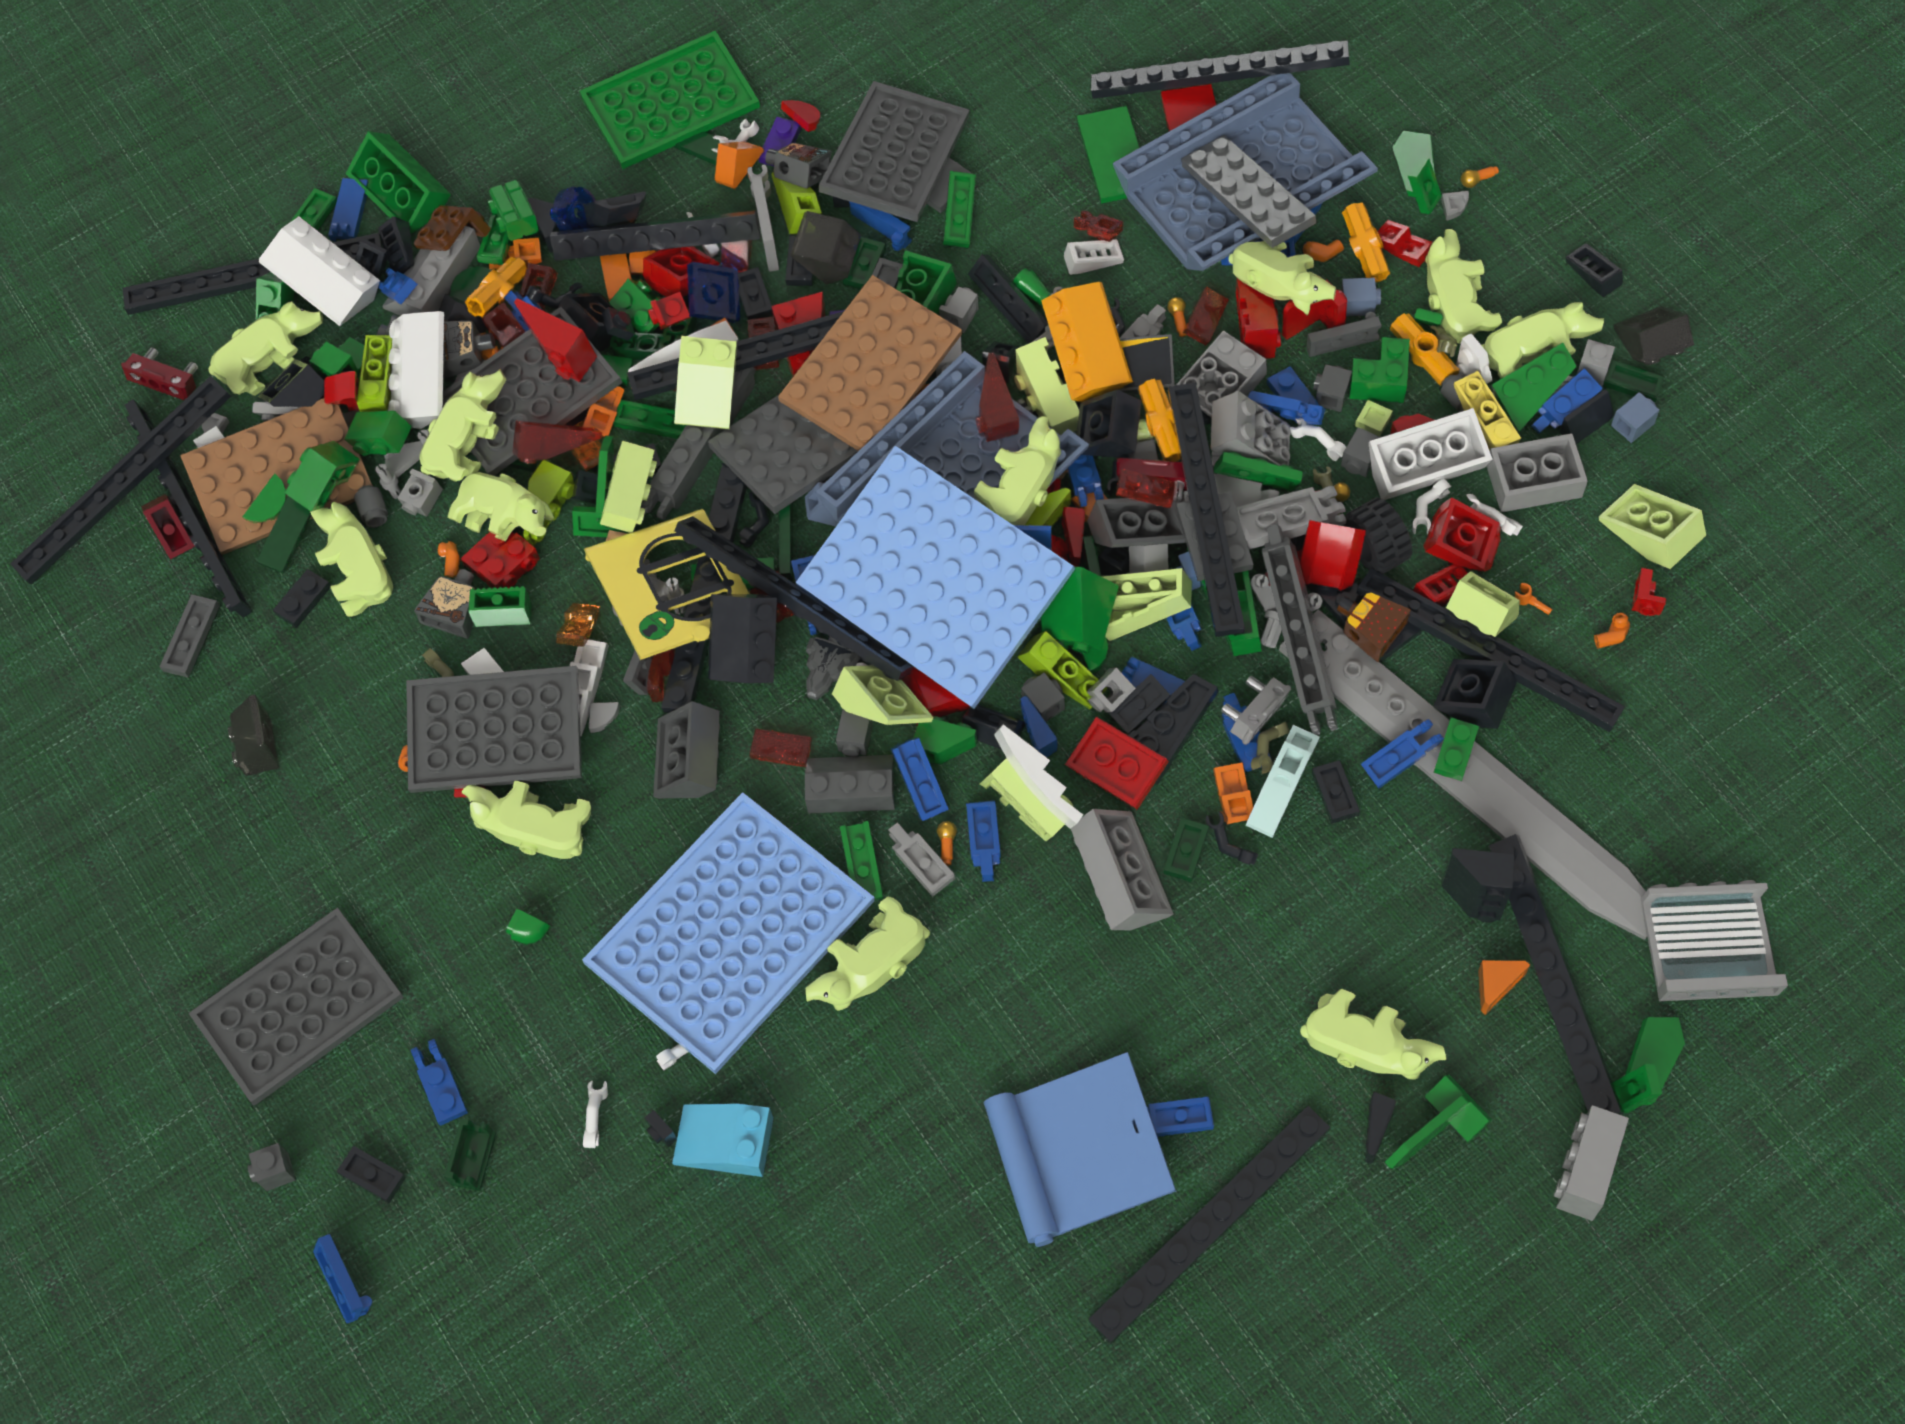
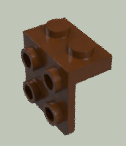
[414,205,491,251]

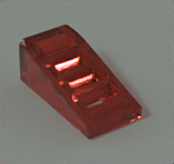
[520,263,558,311]

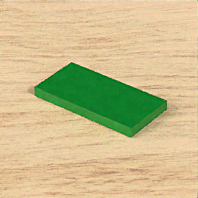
[1077,106,1139,204]

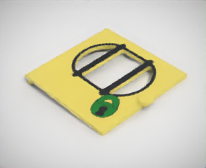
[584,509,749,660]

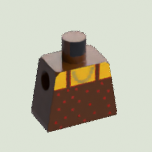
[1337,593,1411,662]

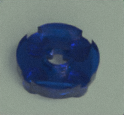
[550,187,596,231]

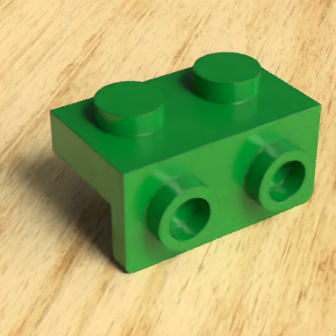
[609,278,662,334]

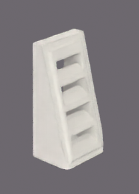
[1064,239,1124,275]

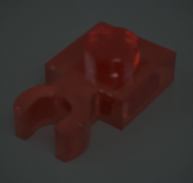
[1074,211,1123,242]

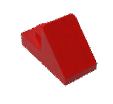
[324,371,360,411]

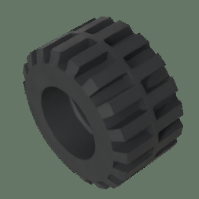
[1344,497,1412,574]

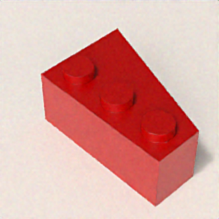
[1235,278,1281,359]
[771,291,825,377]

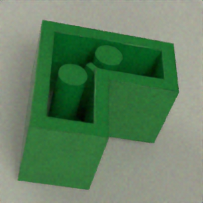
[310,337,364,382]
[1349,337,1410,403]
[285,441,360,512]

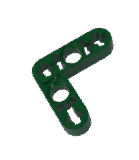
[610,295,700,360]

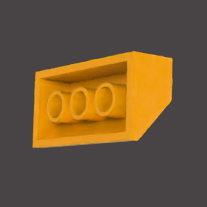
[1041,282,1133,402]

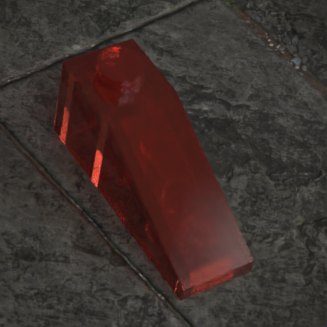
[975,352,1019,442]
[512,420,602,463]

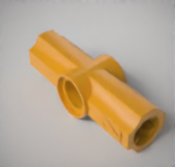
[1342,202,1391,282]
[465,257,528,317]
[1390,313,1460,386]
[1138,379,1181,462]

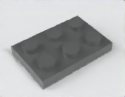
[1176,492,1253,581]

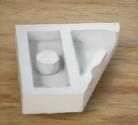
[1456,334,1495,396]

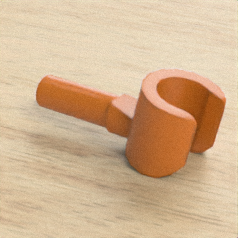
[1515,583,1553,615]

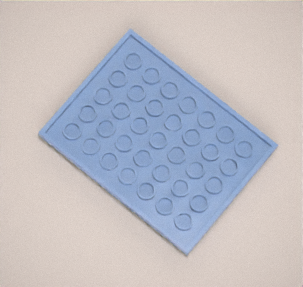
[796,446,1075,709]
[582,792,874,1074]

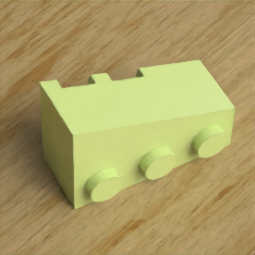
[1014,337,1079,435]
[600,441,657,533]
[1102,568,1192,641]
[980,758,1073,841]

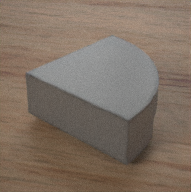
[1441,191,1469,220]
[202,413,229,434]
[589,702,620,733]

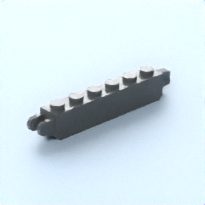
[642,367,756,520]
[1262,524,1338,735]

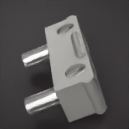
[1221,676,1291,744]

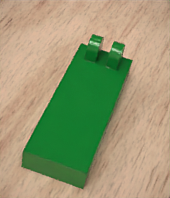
[840,821,883,900]

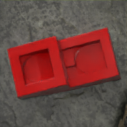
[1377,220,1433,267]

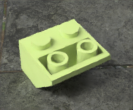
[1446,571,1520,637]

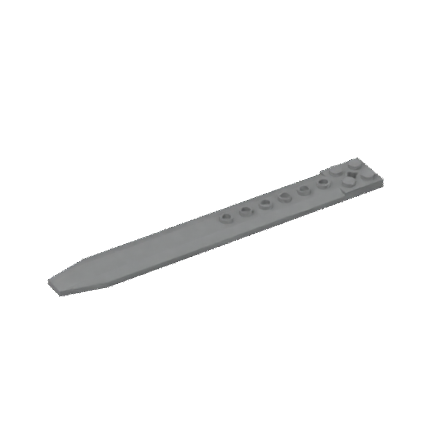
[1279,609,1664,940]

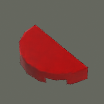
[781,100,820,132]

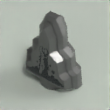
[806,636,861,700]

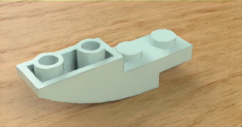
[1245,725,1320,838]

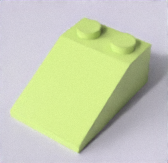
[674,336,737,429]
[1599,484,1706,569]
[832,665,934,725]

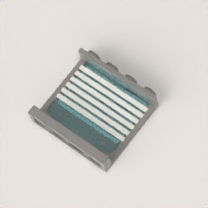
[1641,880,1788,1001]

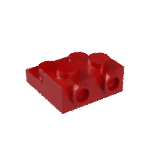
[461,532,540,589]

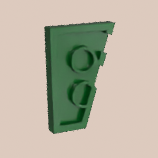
[1490,343,1577,433]

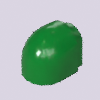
[506,909,551,945]

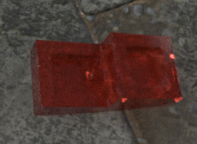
[647,648,675,702]

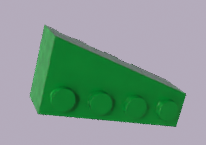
[896,250,957,315]
[1187,548,1262,656]

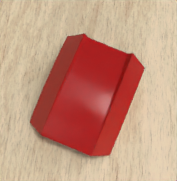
[643,246,720,297]
[1423,497,1500,571]
[1299,520,1366,591]
[901,667,970,726]

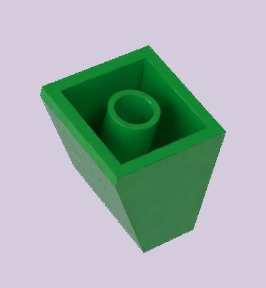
[1041,567,1119,653]

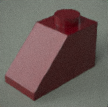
[141,494,195,559]

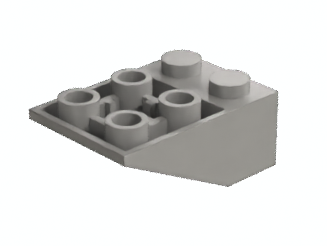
[1175,331,1267,417]
[1211,391,1291,466]

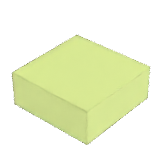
[1355,400,1393,437]

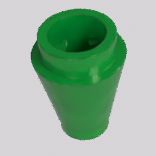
[1013,268,1051,306]

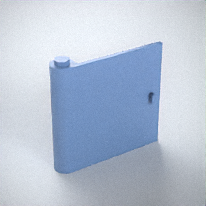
[984,1052,1176,1247]

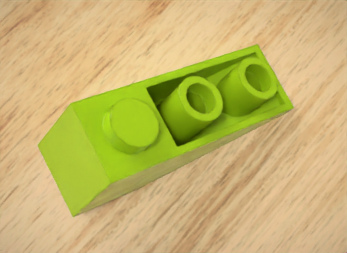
[771,172,821,234]
[357,335,392,412]
[523,459,575,547]
[1017,631,1107,709]

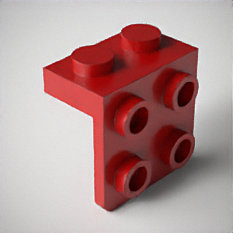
[1282,280,1347,340]

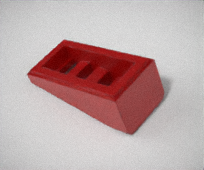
[1061,507,1085,567]
[1413,564,1468,606]

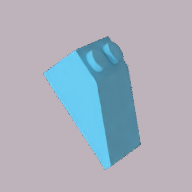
[672,1104,773,1177]

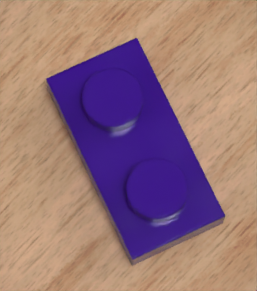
[759,117,801,166]

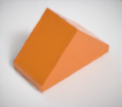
[715,141,764,189]
[1478,960,1530,1015]

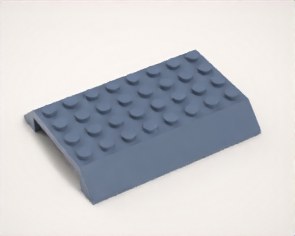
[1113,73,1378,271]
[816,351,1089,524]

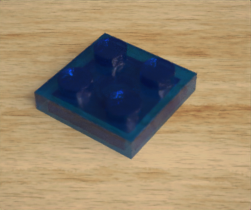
[687,262,740,323]

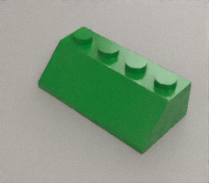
[345,131,451,234]

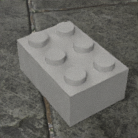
[1487,434,1588,512]
[1554,1105,1629,1221]

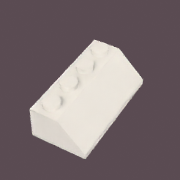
[259,216,380,326]
[388,311,444,429]
[1369,408,1493,500]

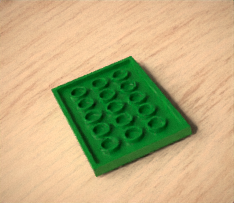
[579,30,760,169]

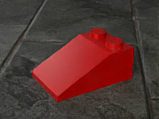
[514,298,597,382]

